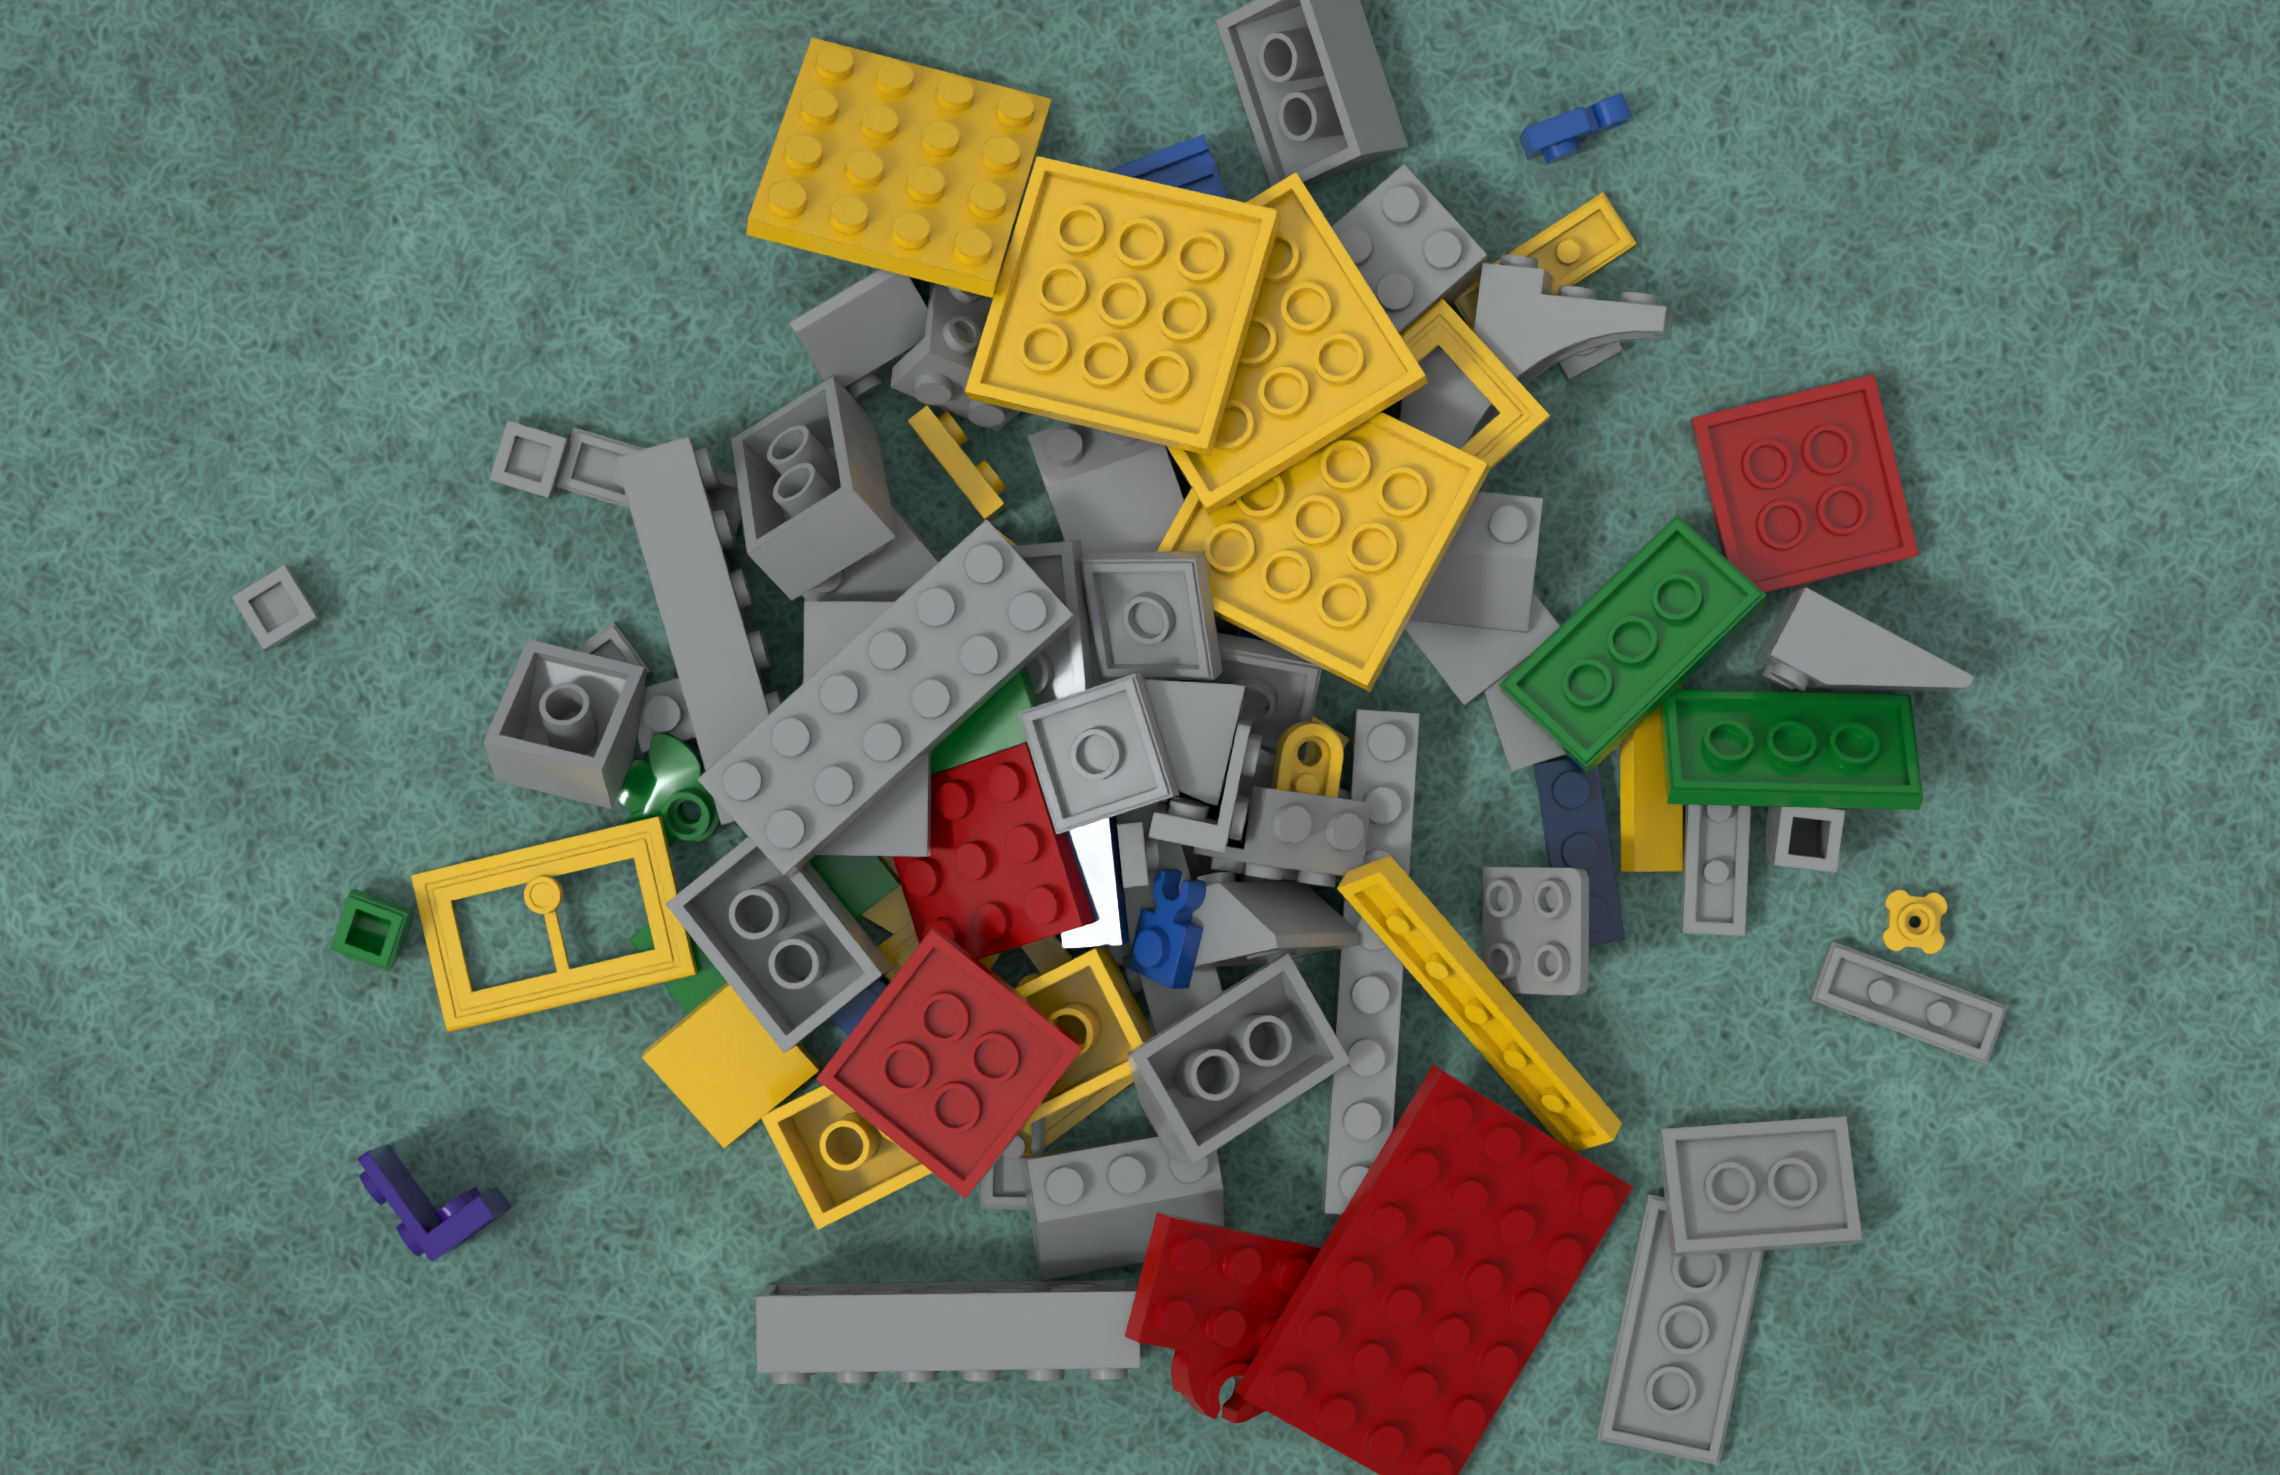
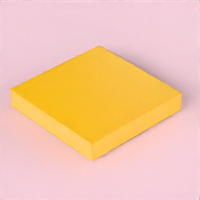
[642,982,820,1148]

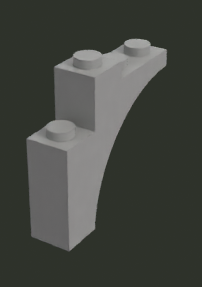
[1400,255,1674,449]

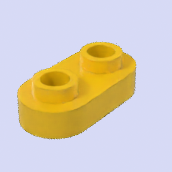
[1271,721,1344,798]

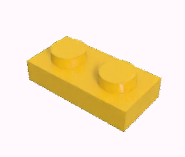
[907,405,1007,521]

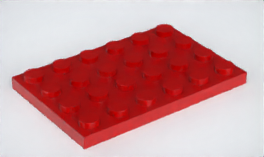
[1235,1065,1633,1475]

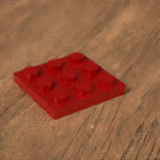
[1690,374,1919,593]
[892,743,1095,960]
[816,927,1086,1199]

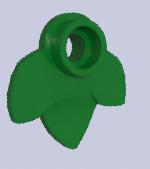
[617,732,720,846]

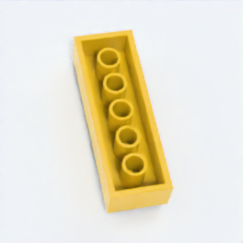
[761,946,1153,1230]

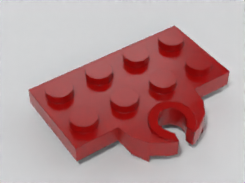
[1125,1212,1322,1424]

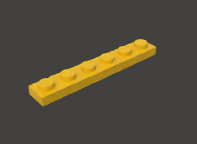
[1337,855,1623,1152]

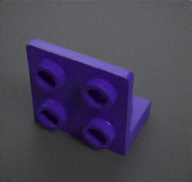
[358,1144,511,1262]

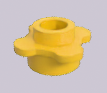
[1882,890,1947,954]

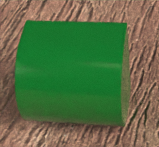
[330,889,414,971]

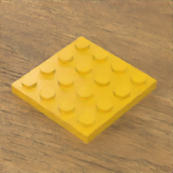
[746,38,1052,298]
[965,156,1281,456]
[1166,172,1428,516]
[1156,412,1490,692]

